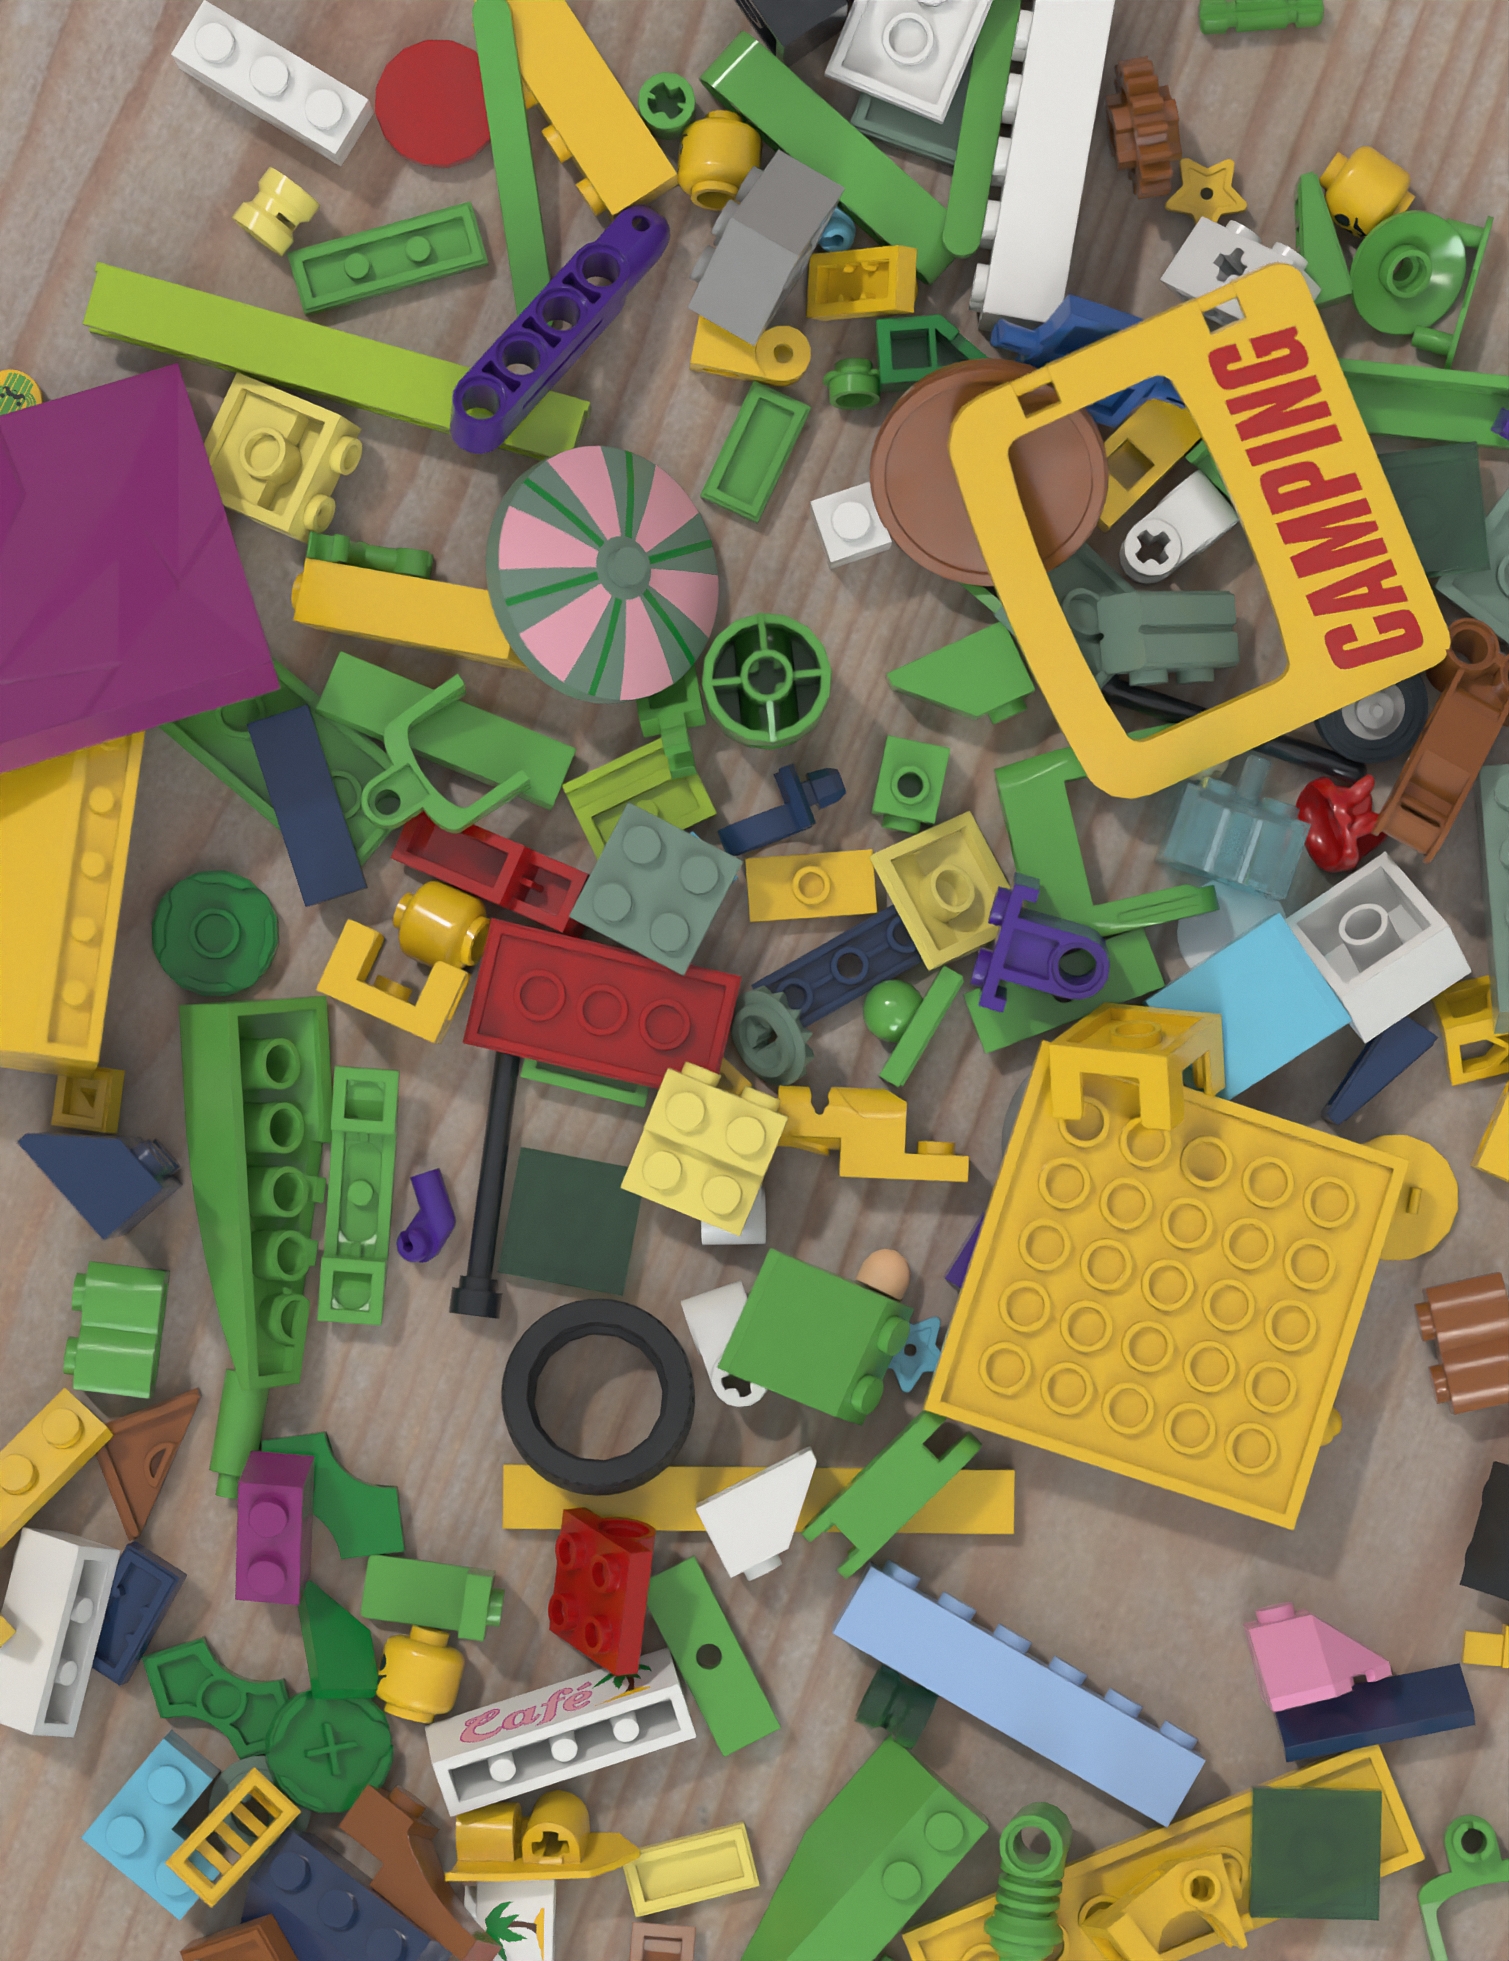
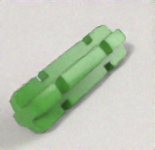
[1198,0,1324,35]

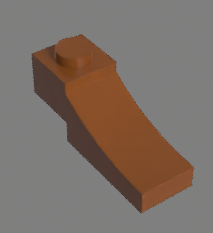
[339,1784,502,1961]

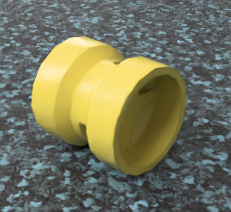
[231,167,320,257]

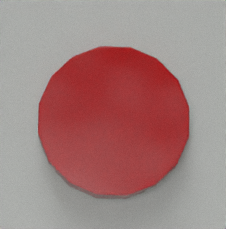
[375,39,491,168]

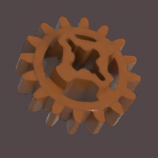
[1104,56,1182,200]

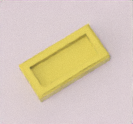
[623,1821,760,1917]

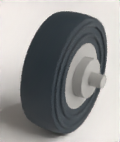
[1314,673,1428,763]

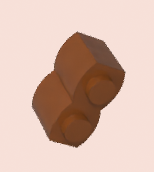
[1414,1272,1509,1415]

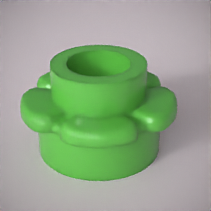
[822,358,880,410]

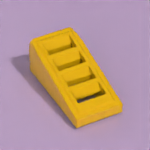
[164,1767,301,1908]

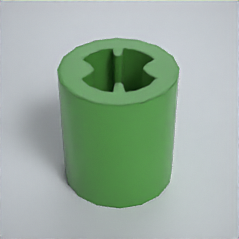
[638,72,696,140]

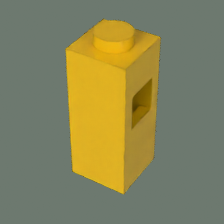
[1097,398,1202,534]

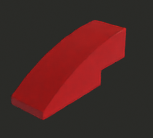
[390,811,590,939]

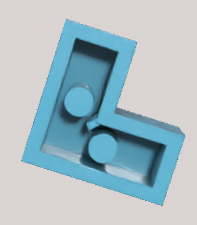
[81,1729,228,1921]

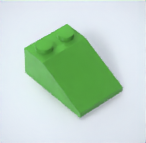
[717,1248,914,1426]

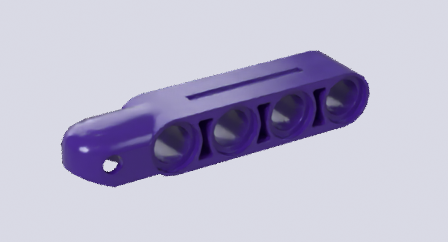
[449,205,671,454]

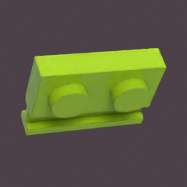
[562,737,717,860]

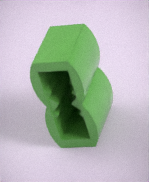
[63,1261,170,1398]

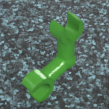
[306,531,433,580]

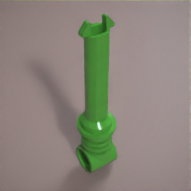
[984,1802,1073,1961]

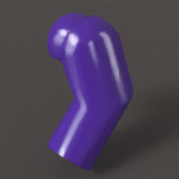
[396,1168,456,1263]

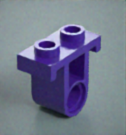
[970,872,1110,1013]

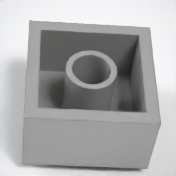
[687,150,845,346]

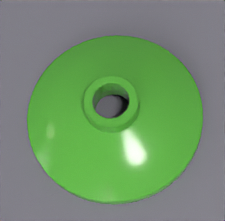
[1350,210,1466,335]

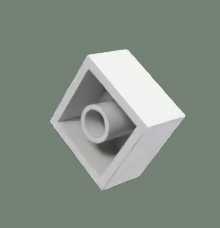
[1285,851,1472,1043]

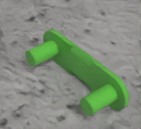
[1411,216,1494,370]

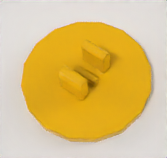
[1362,1135,1458,1260]

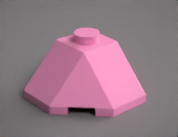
[1243,1602,1392,1712]

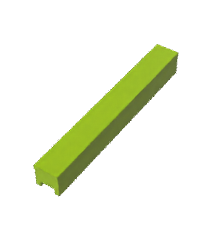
[82,261,592,461]

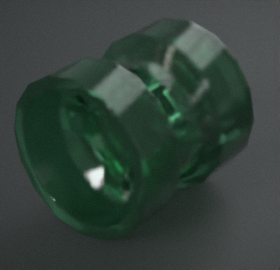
[854,1664,939,1750]

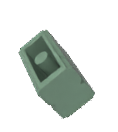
[1097,591,1240,686]

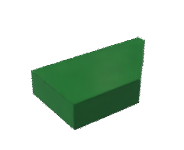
[297,1581,378,1699]

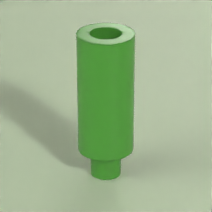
[209,1368,270,1499]

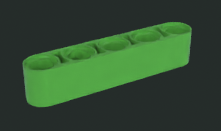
[698,30,956,286]

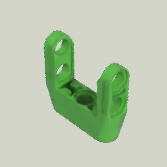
[994,723,1220,937]

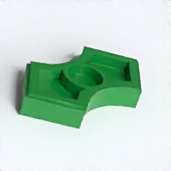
[261,1431,406,1559]
[142,1636,291,1760]

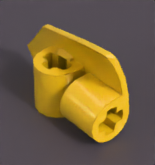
[444,1790,640,1881]

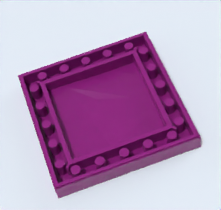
[0,363,281,773]

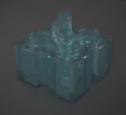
[1154,755,1311,902]

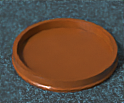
[870,358,1109,586]

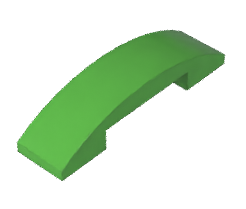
[317,1065,400,1326]

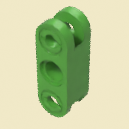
[800,1410,983,1579]

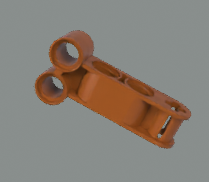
[1371,618,1509,864]

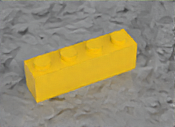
[472,0,678,222]

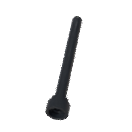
[1100,674,1367,784]
[449,1051,521,1319]

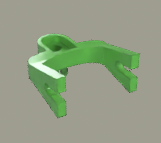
[361,673,531,833]
[1416,1814,1509,1961]

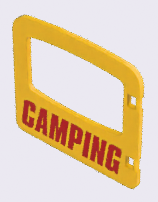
[947,262,1451,799]

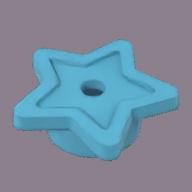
[888,1316,941,1393]

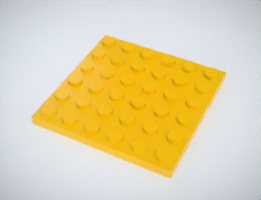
[922,1040,1410,1530]

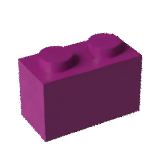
[235,1451,315,1605]

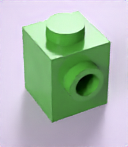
[871,735,951,835]

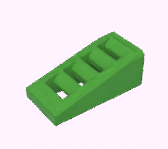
[1294,171,1354,311]

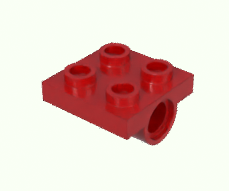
[548,1507,656,1676]

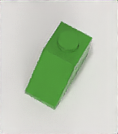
[885,622,1036,725]

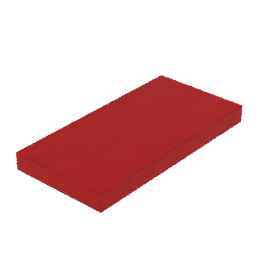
[462,918,742,1089]

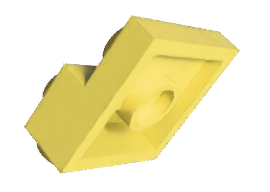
[204,372,362,544]
[620,1061,789,1236]

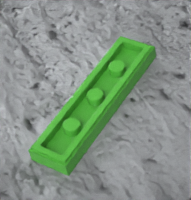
[315,651,576,811]

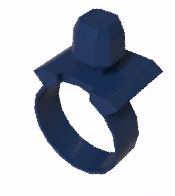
[717,763,846,857]

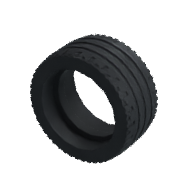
[501,1298,695,1496]

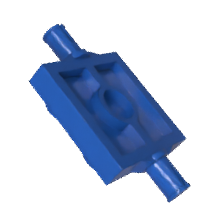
[991,294,1186,428]

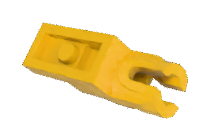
[777,1085,969,1182]

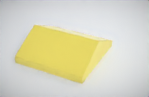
[869,811,1010,971]

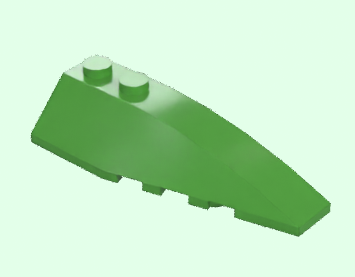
[179,996,332,1391]
[740,1733,989,1961]

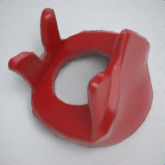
[1295,775,1388,873]

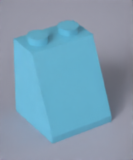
[1142,913,1352,1101]

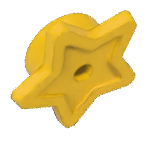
[1165,158,1248,225]

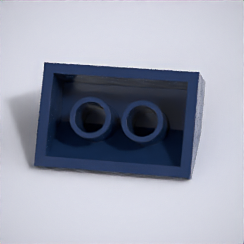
[17,1132,183,1241]
[240,1827,452,1961]

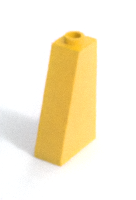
[291,558,533,673]

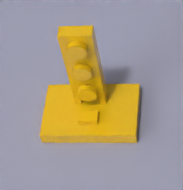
[0,1387,114,1648]

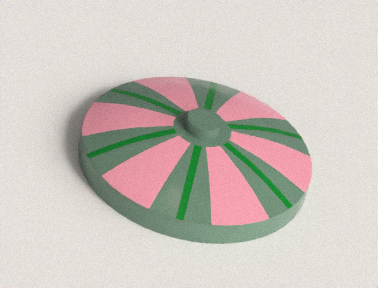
[486,446,719,704]

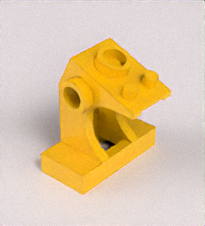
[1079,1853,1253,1961]

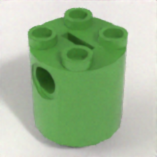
[702,613,832,750]

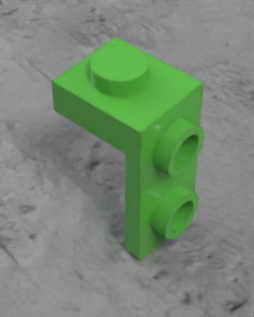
[361,1554,505,1641]

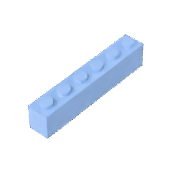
[832,1559,1206,1827]

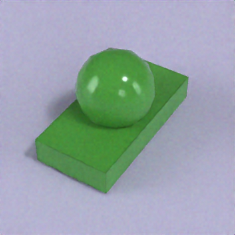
[863,965,964,1087]

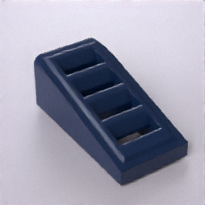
[1321,1016,1438,1125]

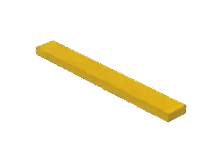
[502,1463,1015,1534]

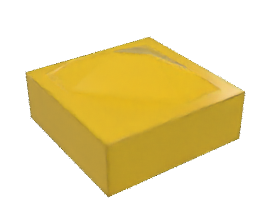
[51,1066,125,1133]

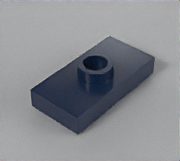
[92,1541,187,1686]

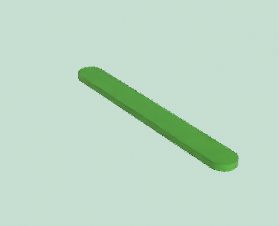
[472,0,554,326]
[942,0,1021,259]

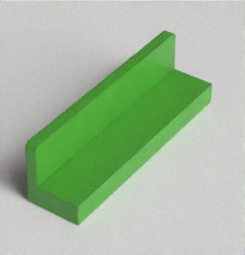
[1337,358,1509,450]

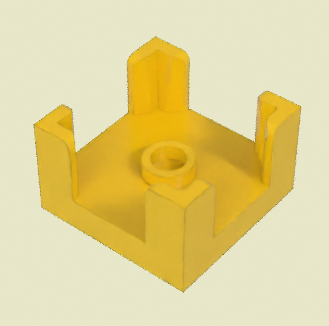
[316,919,473,1044]
[1048,1002,1225,1131]

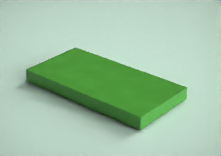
[158,656,400,868]

